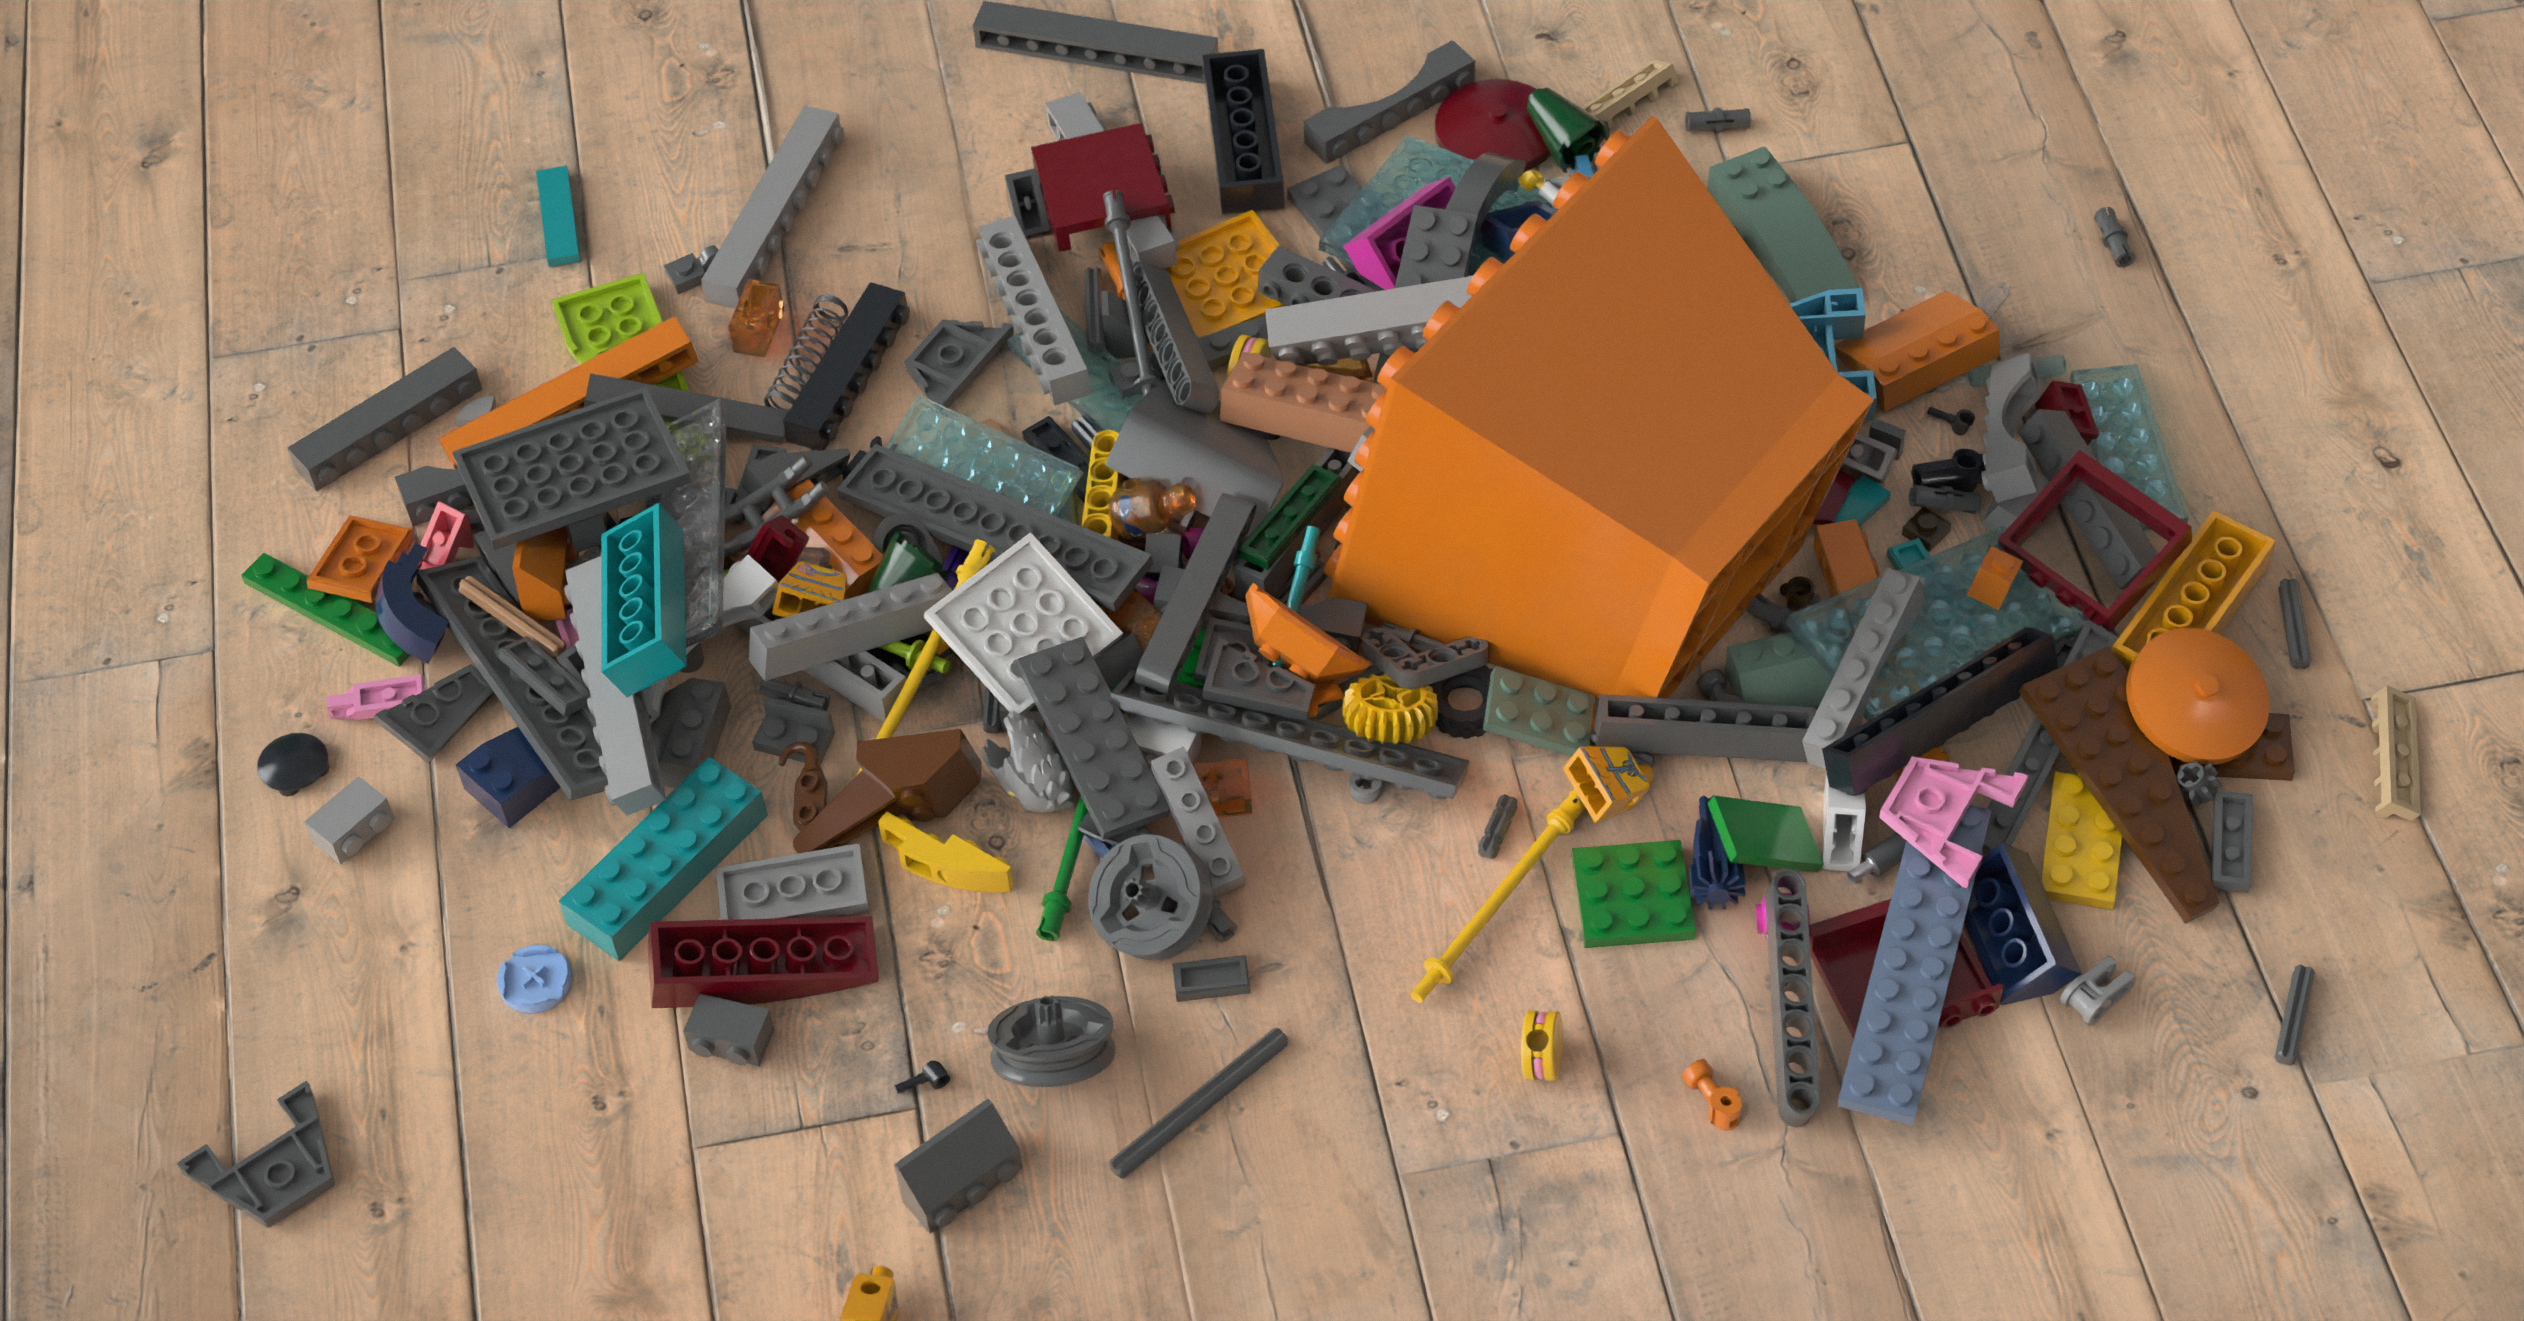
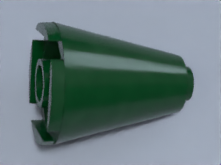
[1527,88,1610,173]
[865,531,951,594]

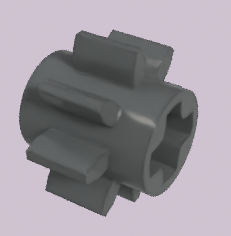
[2176,762,2222,807]

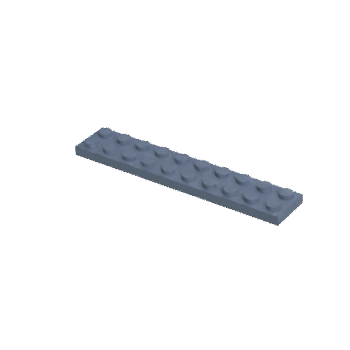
[1837,805,1992,1125]

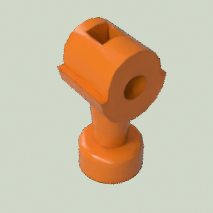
[1682,1059,1742,1130]

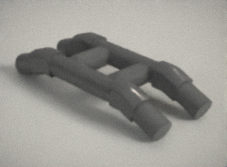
[704,455,830,557]

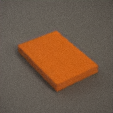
[307,515,414,603]

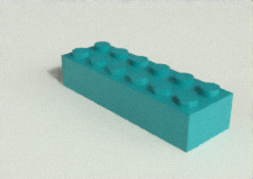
[601,503,687,698]
[559,757,768,961]

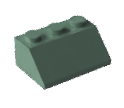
[1725,623,1842,711]

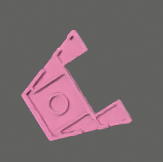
[1879,757,2028,889]

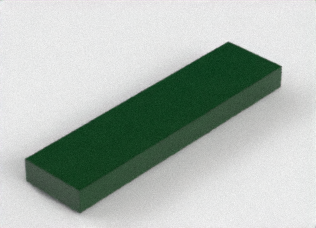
[1238,464,1342,570]

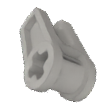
[2060,955,2135,1026]

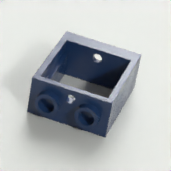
[1481,201,1557,261]

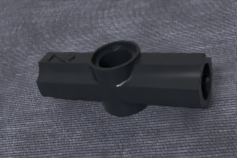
[1911,449,1986,492]

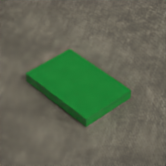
[1708,796,1824,872]

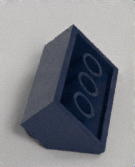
[1964,842,2082,1005]

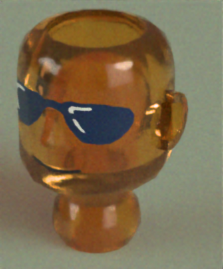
[1108,477,1195,540]

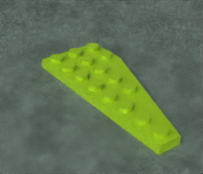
[551,272,715,470]

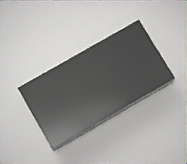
[1172,955,1250,1002]

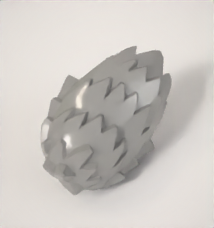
[981,710,1075,813]

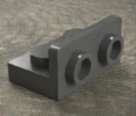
[752,697,835,764]

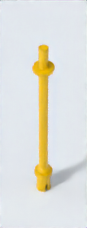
[856,539,995,776]
[1410,789,1586,1003]

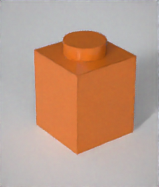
[1967,546,2023,610]

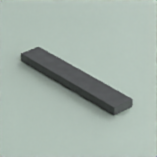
[584,373,788,444]

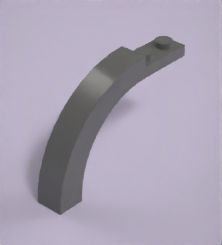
[1445,152,1526,242]

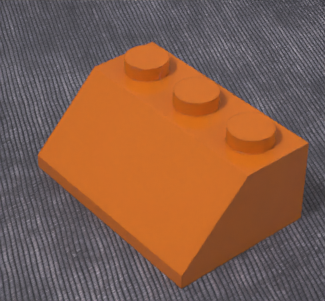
[512,526,579,621]

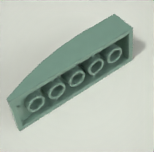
[1708,146,1859,302]

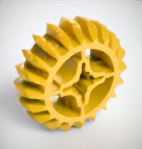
[1342,673,1438,745]

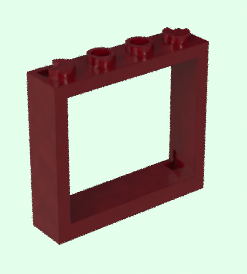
[1998,450,2192,632]

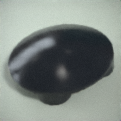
[257,733,330,796]

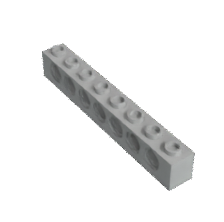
[976,215,1092,406]

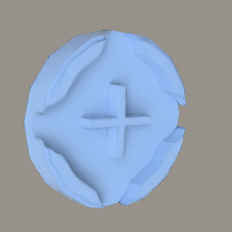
[497,944,573,1014]

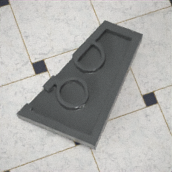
[1202,636,1315,721]
[373,664,494,763]

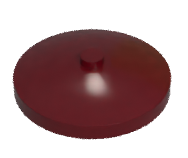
[1435,79,1551,172]

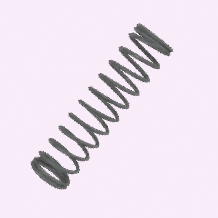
[764,294,849,410]

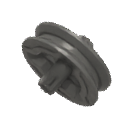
[1088,834,1213,961]
[987,996,1116,1087]

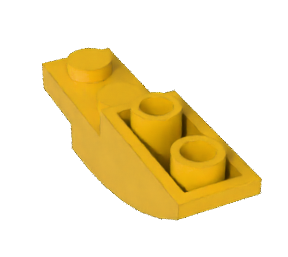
[878,812,1014,893]

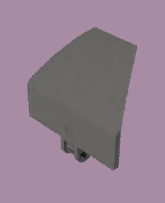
[1106,380,1284,536]

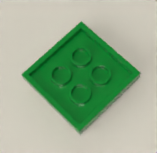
[1571,840,1696,948]

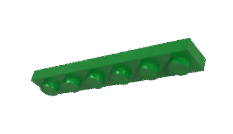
[241,553,410,667]

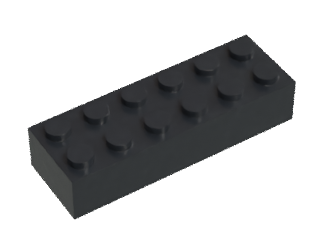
[1203,49,1285,214]

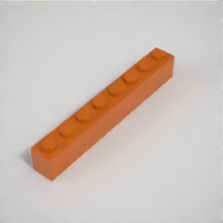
[438,316,699,469]

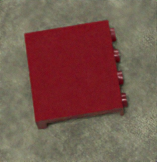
[1031,123,1175,252]
[1809,899,2003,1039]

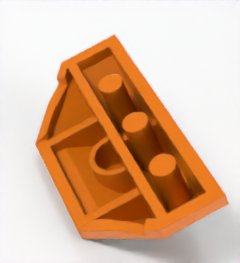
[1245,583,1370,684]

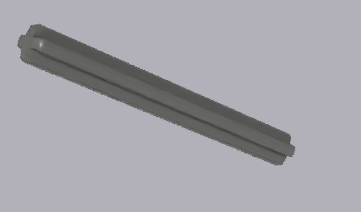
[1109,1028,1288,1178]

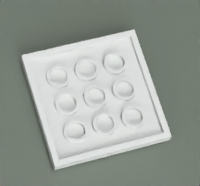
[924,532,1123,715]

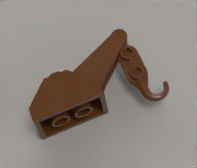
[779,729,982,854]

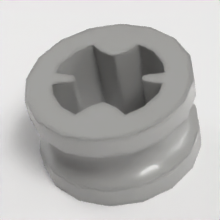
[1349,772,1382,804]

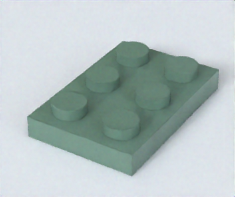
[1483,666,1595,757]

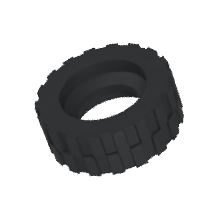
[1428,665,1493,739]

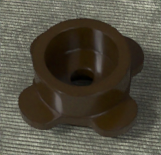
[1780,576,1820,611]

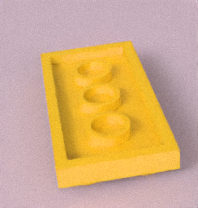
[2040,771,2122,910]

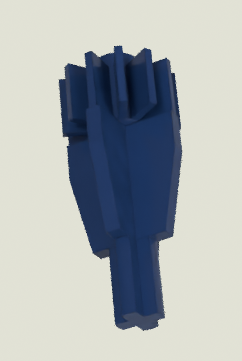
[1689,795,1746,910]

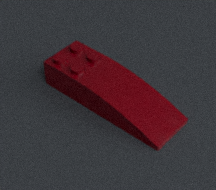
[647,916,879,1008]

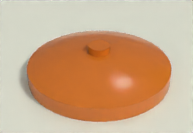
[2126,628,2270,765]

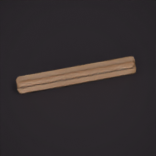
[459,576,567,659]

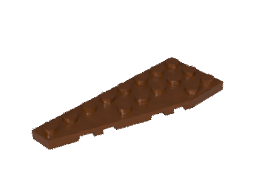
[2019,646,2219,924]

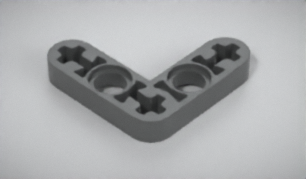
[1361,628,1489,689]

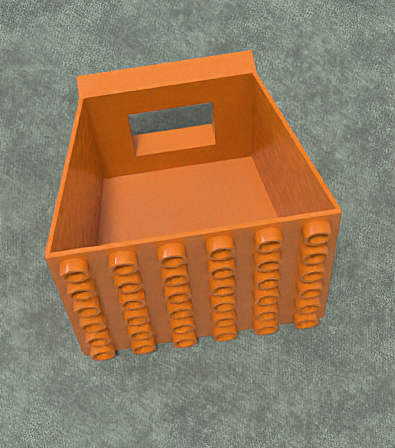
[1323,116,1874,699]

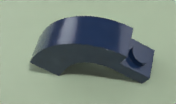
[375,543,449,664]

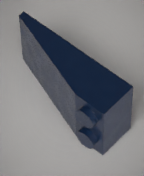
[456,726,561,828]

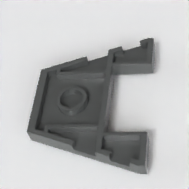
[177,1080,335,1228]

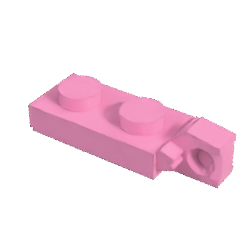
[327,674,426,720]

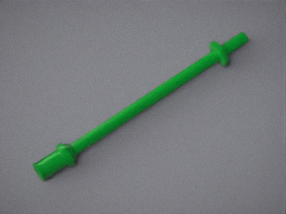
[1036,685,1117,941]

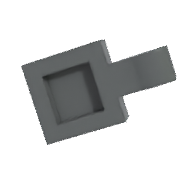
[664,245,718,294]

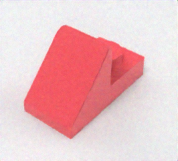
[420,501,474,569]

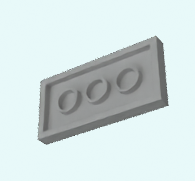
[715,843,869,920]

